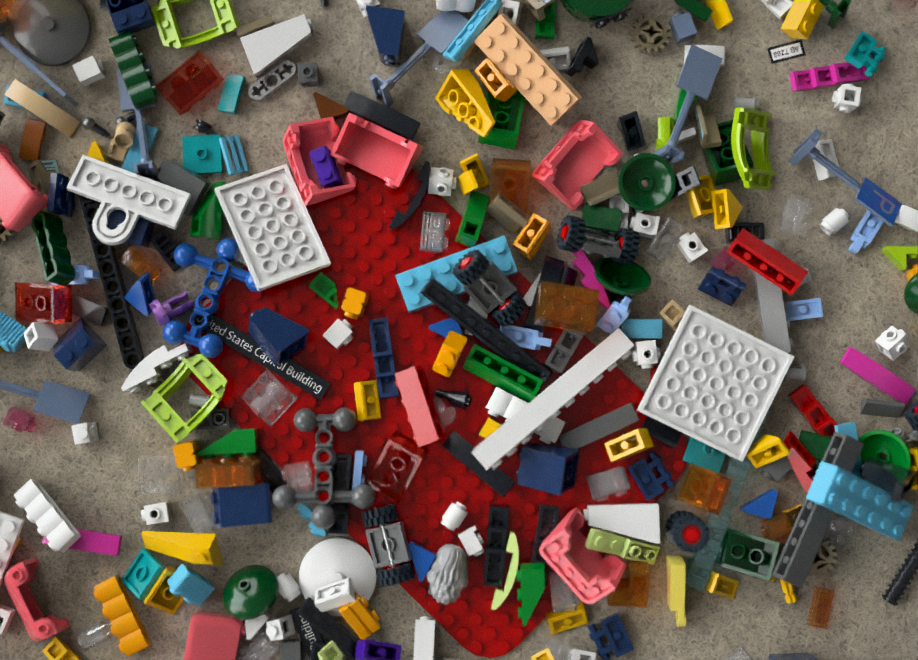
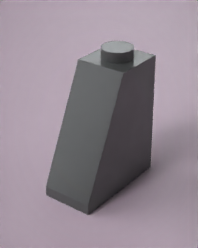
[157,160,211,216]

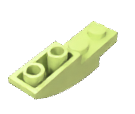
[585,528,660,565]

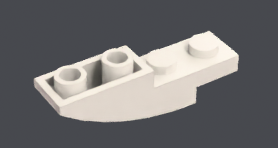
[121,343,194,394]

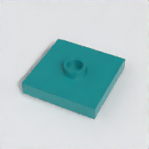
[182,134,223,175]
[682,436,726,474]
[121,548,165,601]

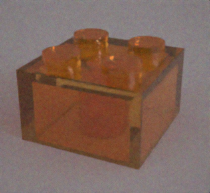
[677,463,732,516]

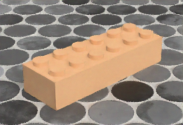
[474,14,583,126]

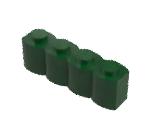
[108,31,159,110]
[32,211,75,287]

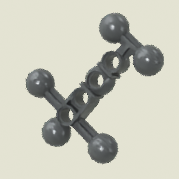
[272,407,376,529]

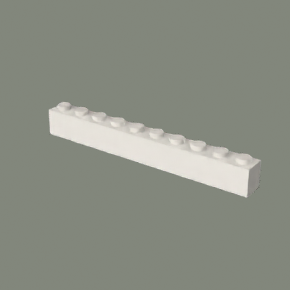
[471,328,634,470]

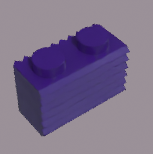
[309,145,344,189]
[355,639,402,660]

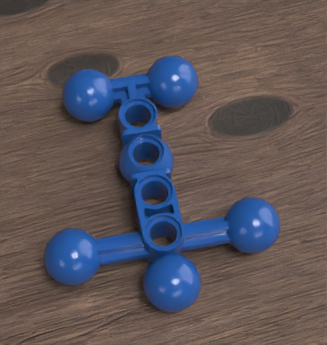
[163,238,266,358]

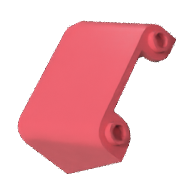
[330,113,423,190]
[283,117,356,206]
[532,120,623,211]
[0,143,48,232]
[539,507,627,604]
[3,557,70,642]
[184,610,246,660]

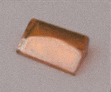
[807,586,834,628]

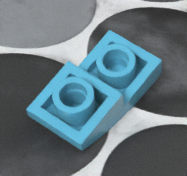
[622,318,663,338]
[297,503,328,537]

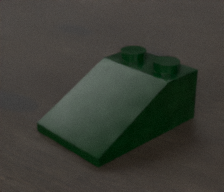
[697,120,754,186]
[715,527,785,582]

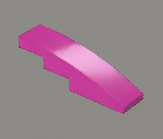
[789,62,870,92]
[571,248,610,310]
[839,346,916,405]
[42,528,122,556]

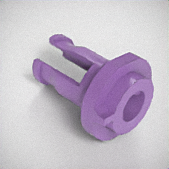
[149,291,194,326]

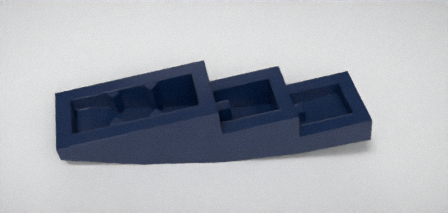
[368,317,399,400]

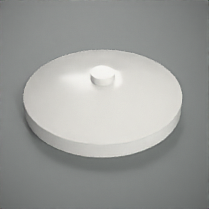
[299,538,377,616]

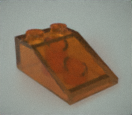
[489,158,531,220]

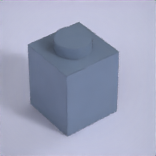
[669,12,697,44]

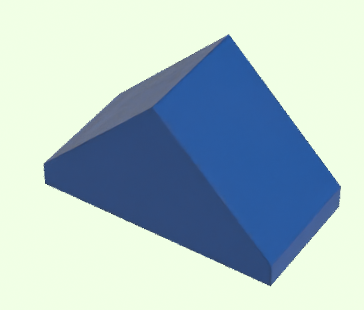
[124,273,155,316]
[428,318,463,338]
[739,489,778,519]
[408,541,436,582]

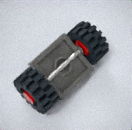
[557,215,641,265]
[452,249,527,327]
[361,503,414,587]
[665,510,710,553]

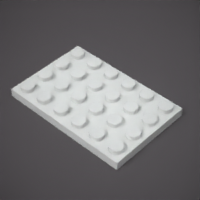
[215,164,331,292]

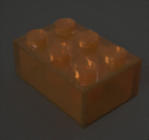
[533,281,599,333]
[195,456,263,488]

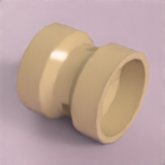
[114,122,135,149]

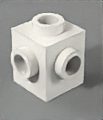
[832,84,862,113]
[428,167,457,196]
[875,326,910,361]
[632,340,661,369]

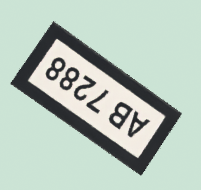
[767,39,806,64]

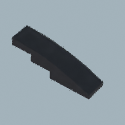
[343,91,421,141]
[442,431,516,497]
[328,454,352,536]
[483,504,509,587]
[530,504,560,586]

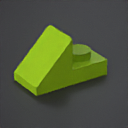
[882,246,918,271]

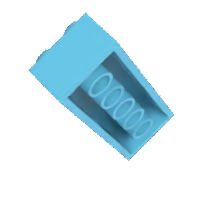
[395,235,518,313]
[806,461,914,541]

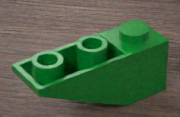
[190,182,225,240]
[455,191,489,247]
[197,428,259,459]
[517,563,545,626]

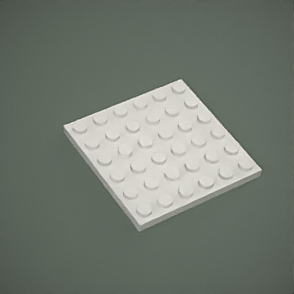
[637,305,794,462]

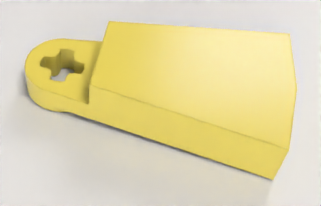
[666,555,686,627]

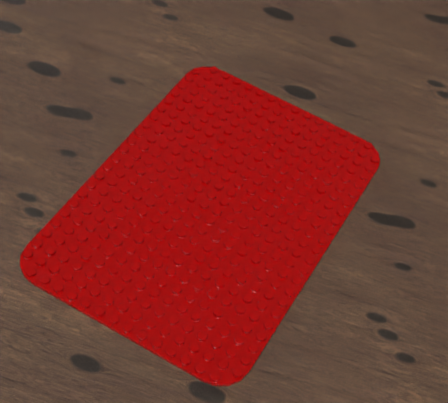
[179,163,687,658]

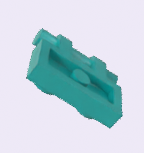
[844,31,887,77]

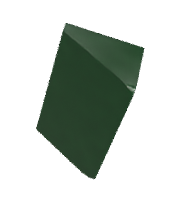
[674,0,713,22]
[582,204,622,233]
[799,430,832,460]

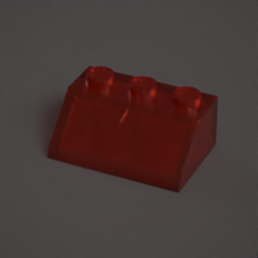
[156,50,224,115]

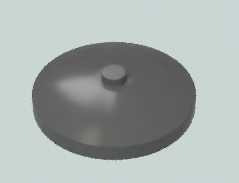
[14,0,91,66]

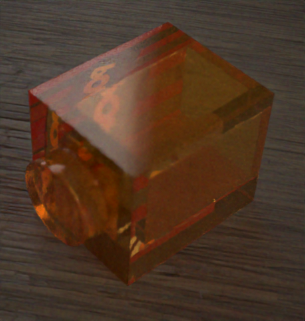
[759,512,792,540]

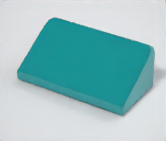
[217,74,246,115]

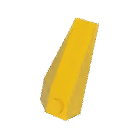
[435,69,495,137]
[141,531,223,566]

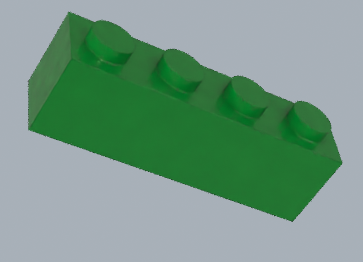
[463,344,543,403]

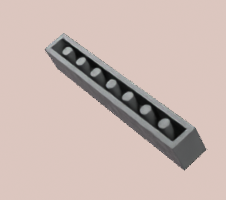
[772,432,864,588]

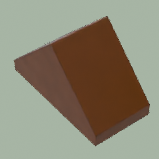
[313,92,350,121]

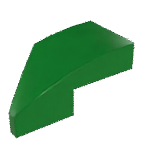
[535,1,556,40]
[308,272,338,309]

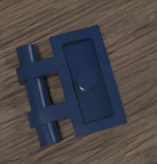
[47,173,76,217]
[698,267,747,307]
[626,450,675,501]
[587,613,634,660]

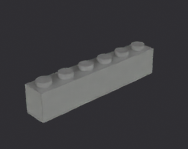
[752,238,794,354]

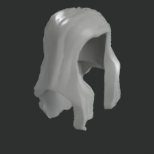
[427,544,468,604]

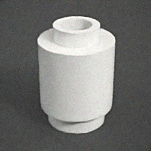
[820,208,849,236]
[441,501,468,531]
[276,572,301,602]

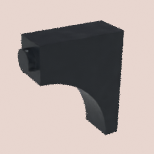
[859,457,916,503]

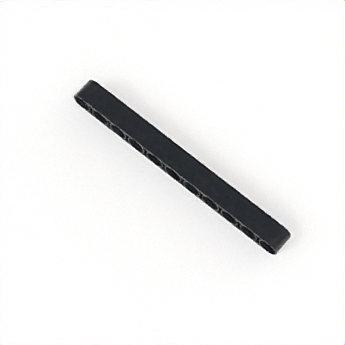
[78,194,144,369]

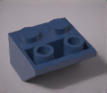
[105,0,156,35]

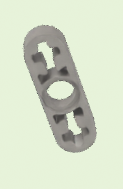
[248,61,297,102]

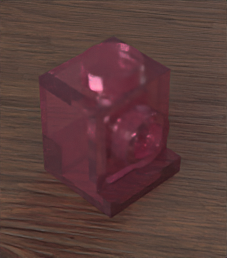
[707,245,736,271]
[2,407,37,433]

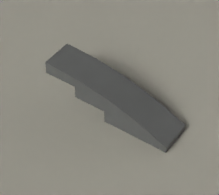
[544,296,601,375]
[559,402,640,449]

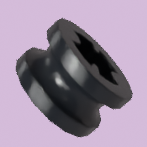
[193,119,212,135]

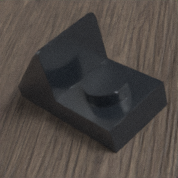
[565,37,599,77]
[617,111,646,152]

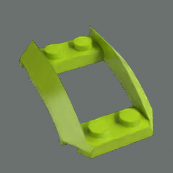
[152,0,241,49]
[731,108,777,190]
[140,354,228,444]

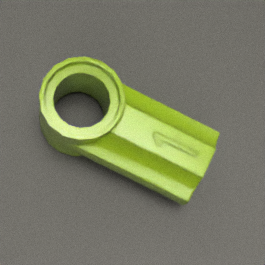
[655,117,674,151]

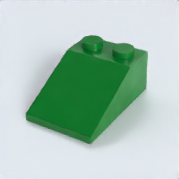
[478,89,525,150]

